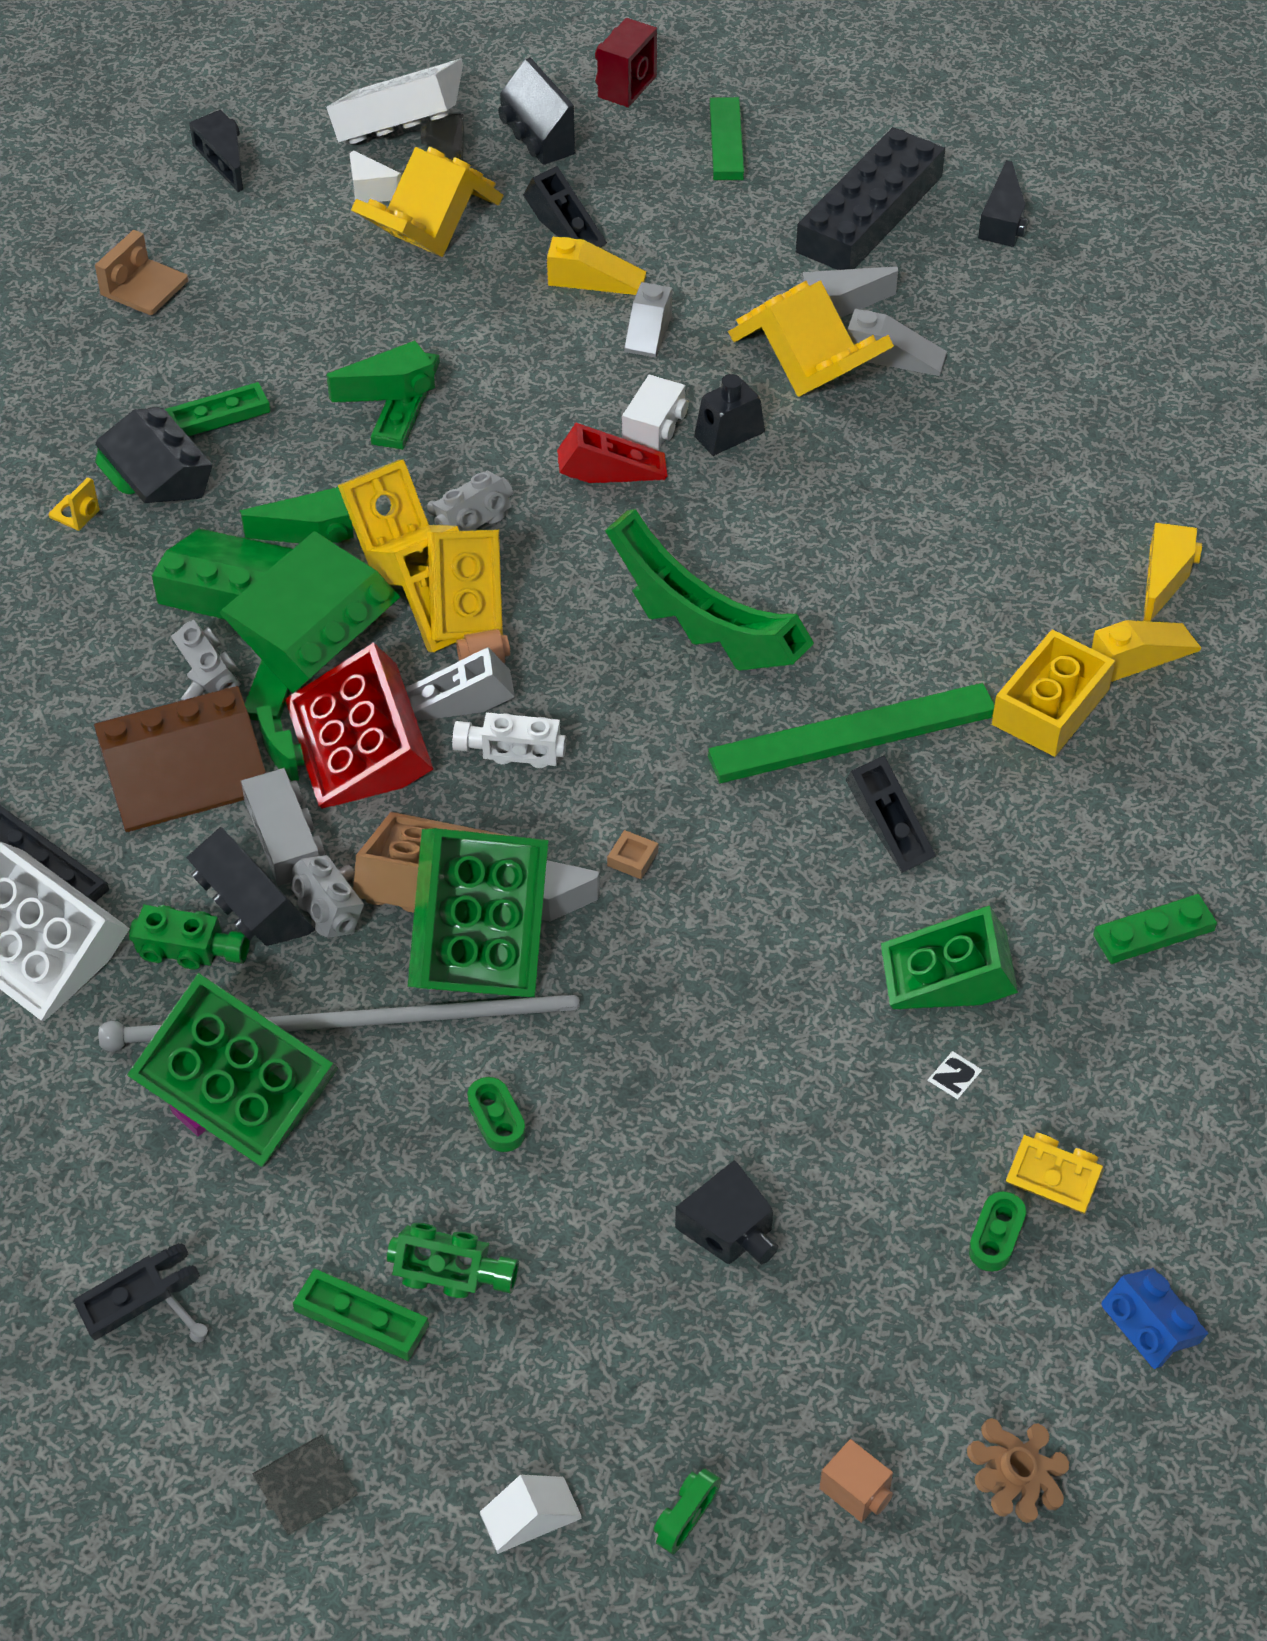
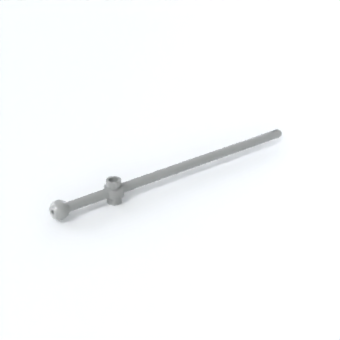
[98,995,580,1052]

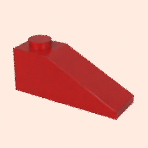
[557,423,667,483]

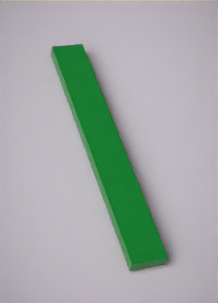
[708,683,994,784]

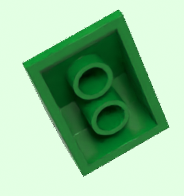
[881,905,1018,1009]

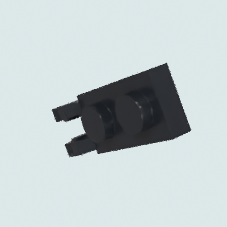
[73,1243,200,1341]

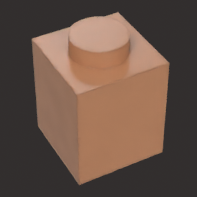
[819,1439,893,1523]

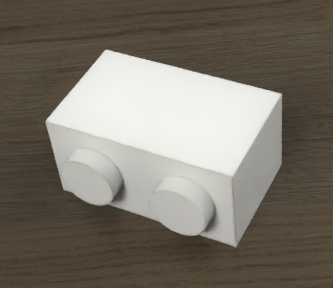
[622,375,689,451]

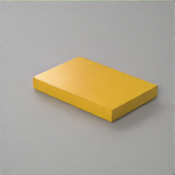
[427,530,503,641]

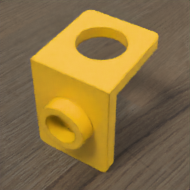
[49,478,100,531]

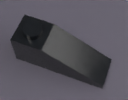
[189,110,243,192]
[978,160,1028,247]
[523,166,607,248]
[846,755,936,873]

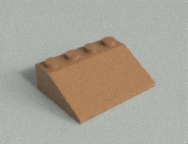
[353,812,509,913]

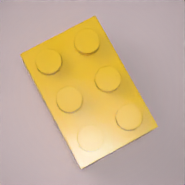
[991,629,1115,757]

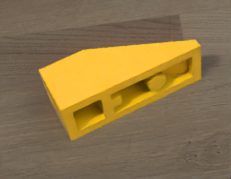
[547,236,646,295]
[1143,523,1202,621]
[1091,620,1201,682]

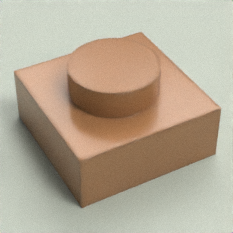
[607,830,658,880]

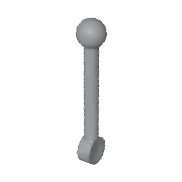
[162,1277,208,1342]

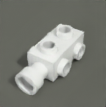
[452,712,566,768]

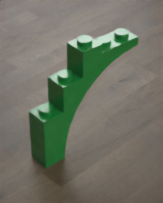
[605,509,814,671]

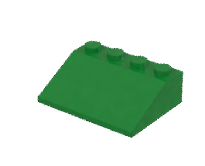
[152,528,292,619]
[219,531,400,693]
[407,828,549,997]
[127,973,338,1167]

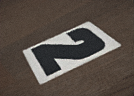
[928,1051,982,1099]

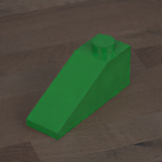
[326,340,435,402]
[240,487,354,543]

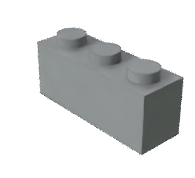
[241,768,325,886]

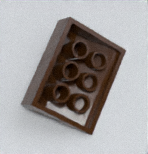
[94,686,266,833]

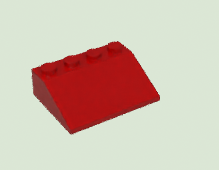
[285,643,434,809]

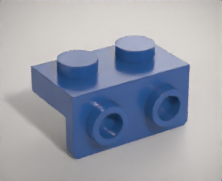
[1101,1268,1208,1369]

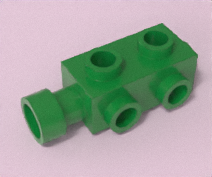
[129,904,250,970]
[387,1223,519,1298]

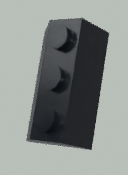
[498,57,575,165]
[95,406,213,503]
[186,827,315,946]

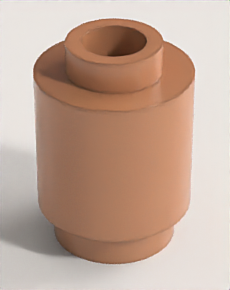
[456,629,510,664]

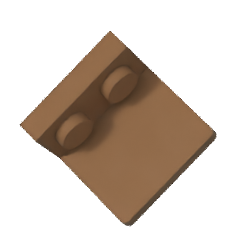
[95,230,188,315]

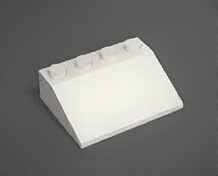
[326,59,463,144]
[0,842,130,1021]

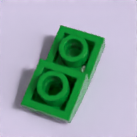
[256,705,304,781]

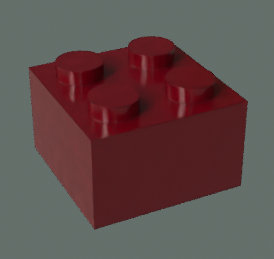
[595,17,657,108]

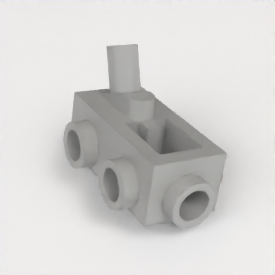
[427,470,513,531]
[171,619,241,700]
[291,855,364,938]

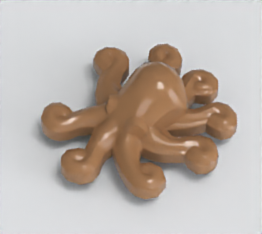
[967,1418,1069,1523]

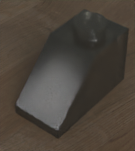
[421,114,465,161]

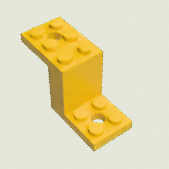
[351,147,504,257]
[728,280,894,397]
[338,459,459,653]

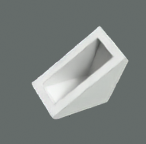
[350,150,401,203]
[480,1475,582,1554]

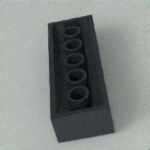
[796,127,945,270]

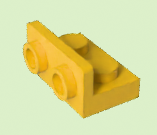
[1006,1132,1104,1214]

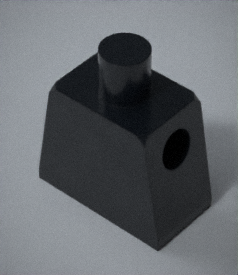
[694,374,765,456]
[675,1160,778,1265]

